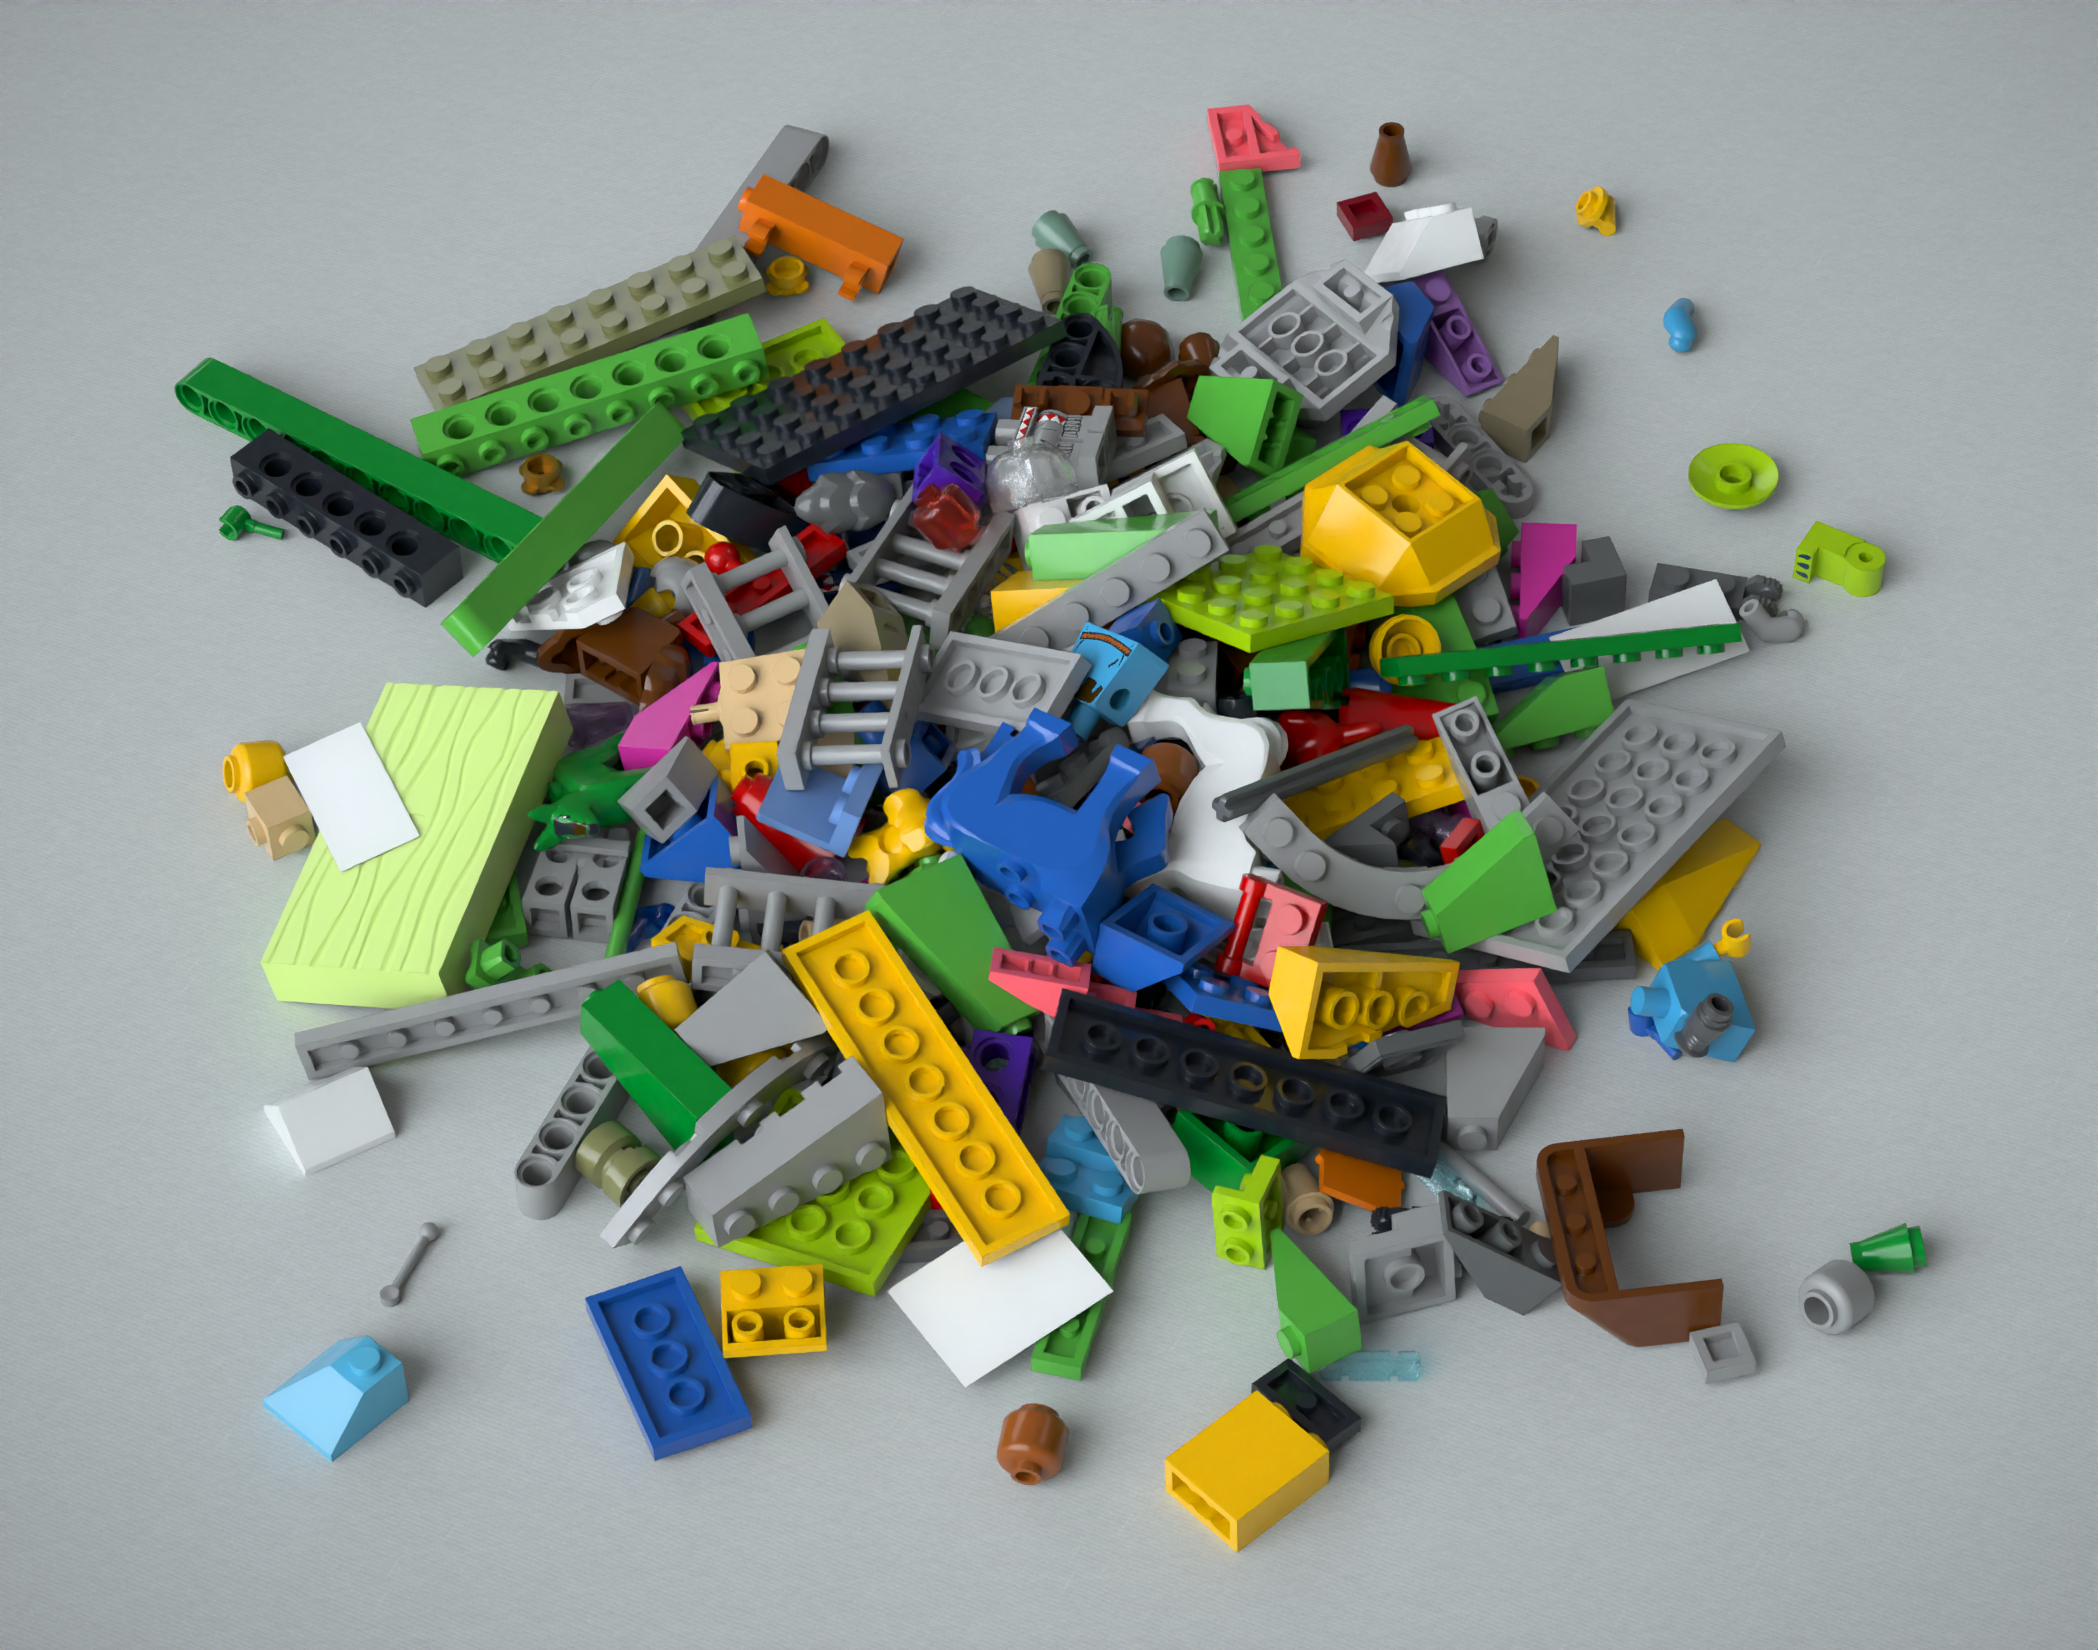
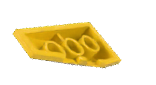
[1611,818,1761,971]

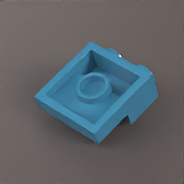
[1039,1115,1141,1224]

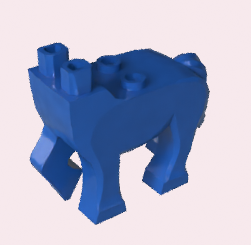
[924,707,1173,967]

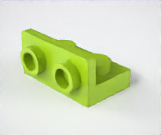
[1211,1155,1285,1270]

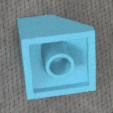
[263,1335,409,1462]

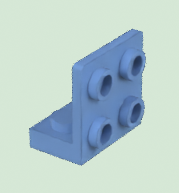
[756,763,884,858]

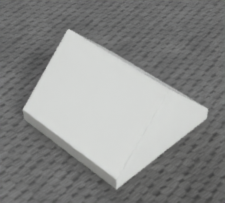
[264,1067,396,1177]

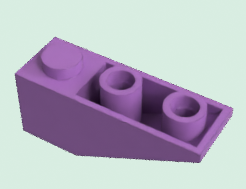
[1407,269,1504,397]

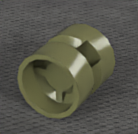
[575,1120,662,1208]

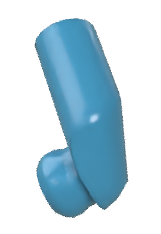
[1663,298,1697,352]

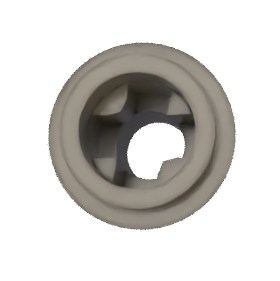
[1028,248,1071,315]

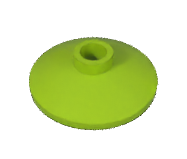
[1688,443,1779,509]

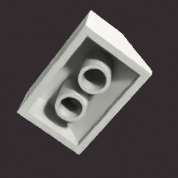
[1364,201,1484,283]

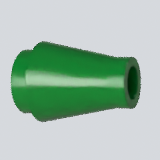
[1849,1223,1927,1273]

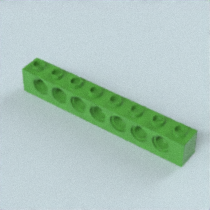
[410,313,770,477]

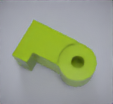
[1793,521,1886,597]

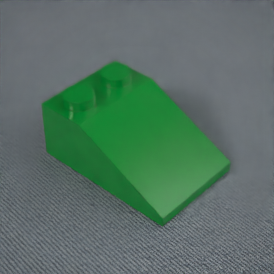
[1172,1047,1313,1193]

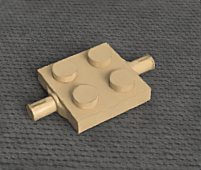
[690,649,848,756]

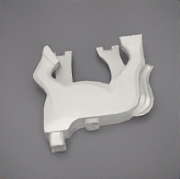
[1115,690,1288,929]

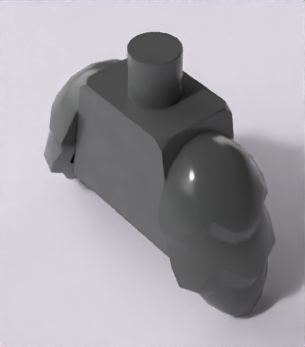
[794,470,921,535]

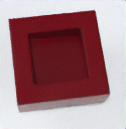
[1337,192,1393,241]

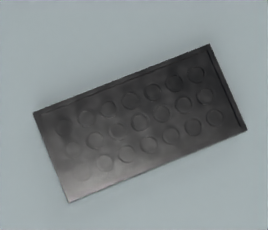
[681,286,1067,486]

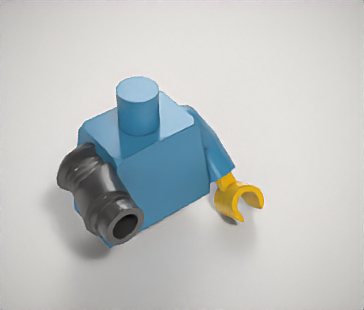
[1630,918,1756,1062]

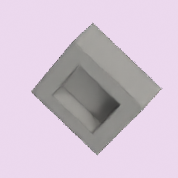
[1689,1321,1756,1384]

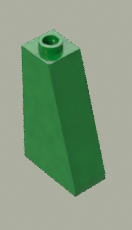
[581,979,734,1167]

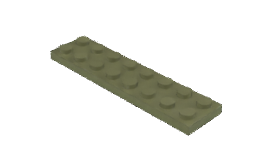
[414,235,767,411]

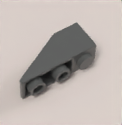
[1438,1190,1562,1316]

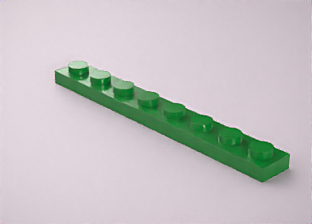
[1379,623,1742,686]

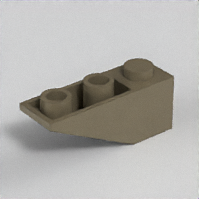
[1478,335,1559,463]
[816,581,908,711]

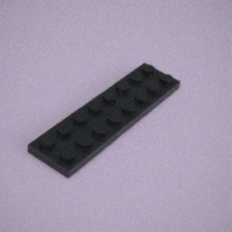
[1042,988,1447,1179]

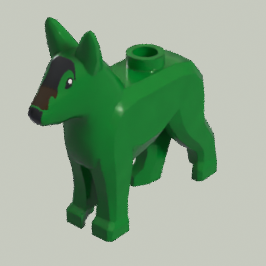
[528,732,652,851]

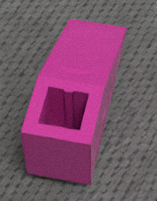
[1510,522,1577,639]
[618,662,721,771]

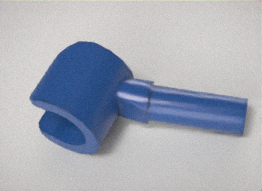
[1628,1006,1682,1060]

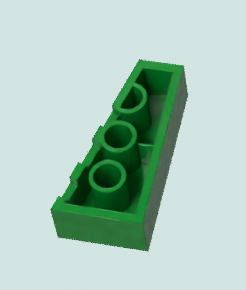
[1244,627,1351,711]

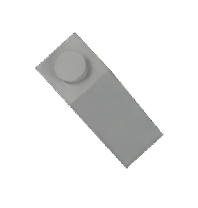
[674,949,827,1067]
[1445,1027,1545,1152]

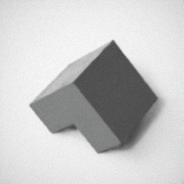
[1561,536,1627,626]

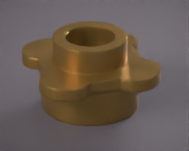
[519,453,565,495]

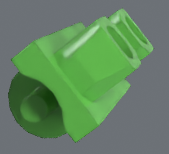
[465,938,553,990]

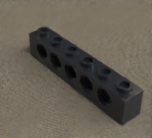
[230,429,464,608]

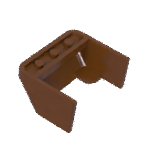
[1536,1129,1724,1347]

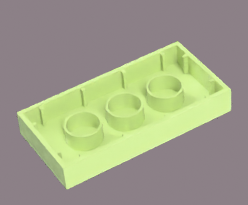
[260,682,573,1009]

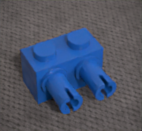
[855,700,957,798]

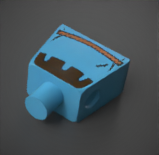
[1065,622,1170,741]

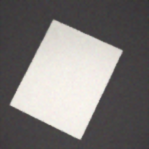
[887,1229,1113,1388]

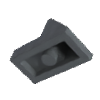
[1323,792,1411,868]

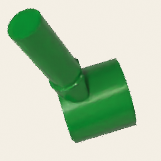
[219,505,285,540]

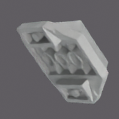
[1209,258,1399,430]

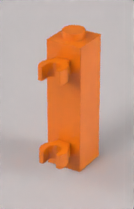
[737,174,904,301]

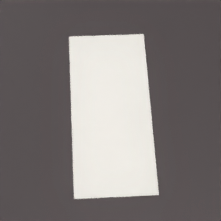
[1549,579,1750,700]
[283,722,420,872]

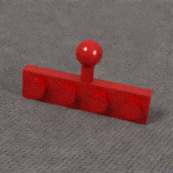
[677,524,847,658]

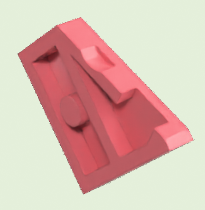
[1207,105,1300,172]
[1454,968,1577,1051]

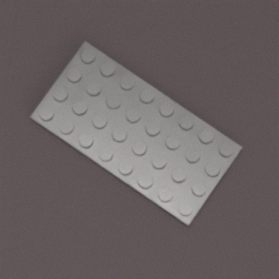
[1410,699,1786,973]

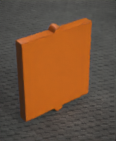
[1315,1148,1406,1212]

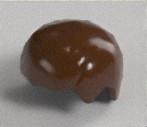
[1120,318,1175,379]

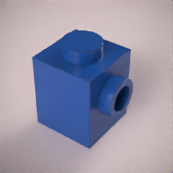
[1109,598,1184,661]

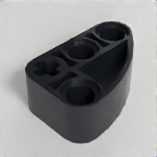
[1036,313,1124,389]
[686,471,811,553]

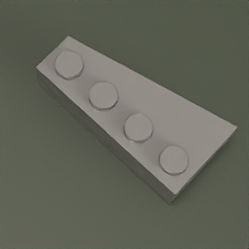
[683,1056,892,1248]

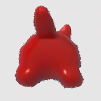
[1278,710,1382,772]

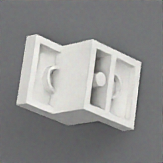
[1068,448,1237,538]

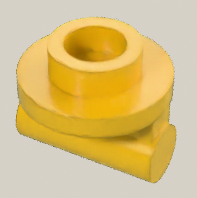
[1575,186,1616,236]

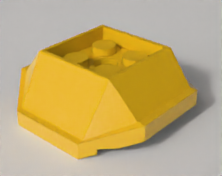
[1300,441,1501,607]

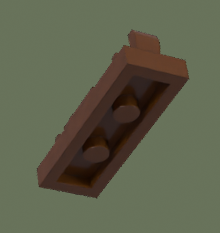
[1010,385,1150,437]

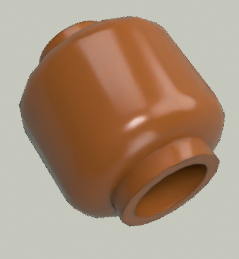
[1139,742,1199,813]
[996,1403,1069,1485]

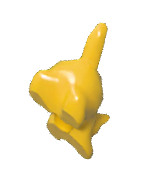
[848,788,943,886]

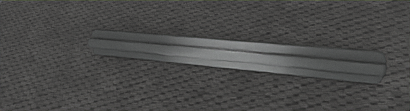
[1212,724,1418,822]

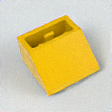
[720,1264,828,1358]

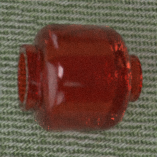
[912,482,981,552]

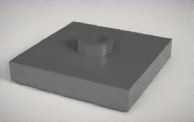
[1339,1020,1466,1078]

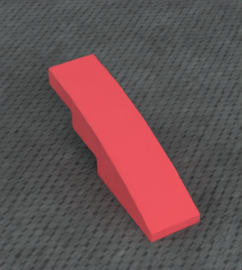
[988,947,1183,1022]

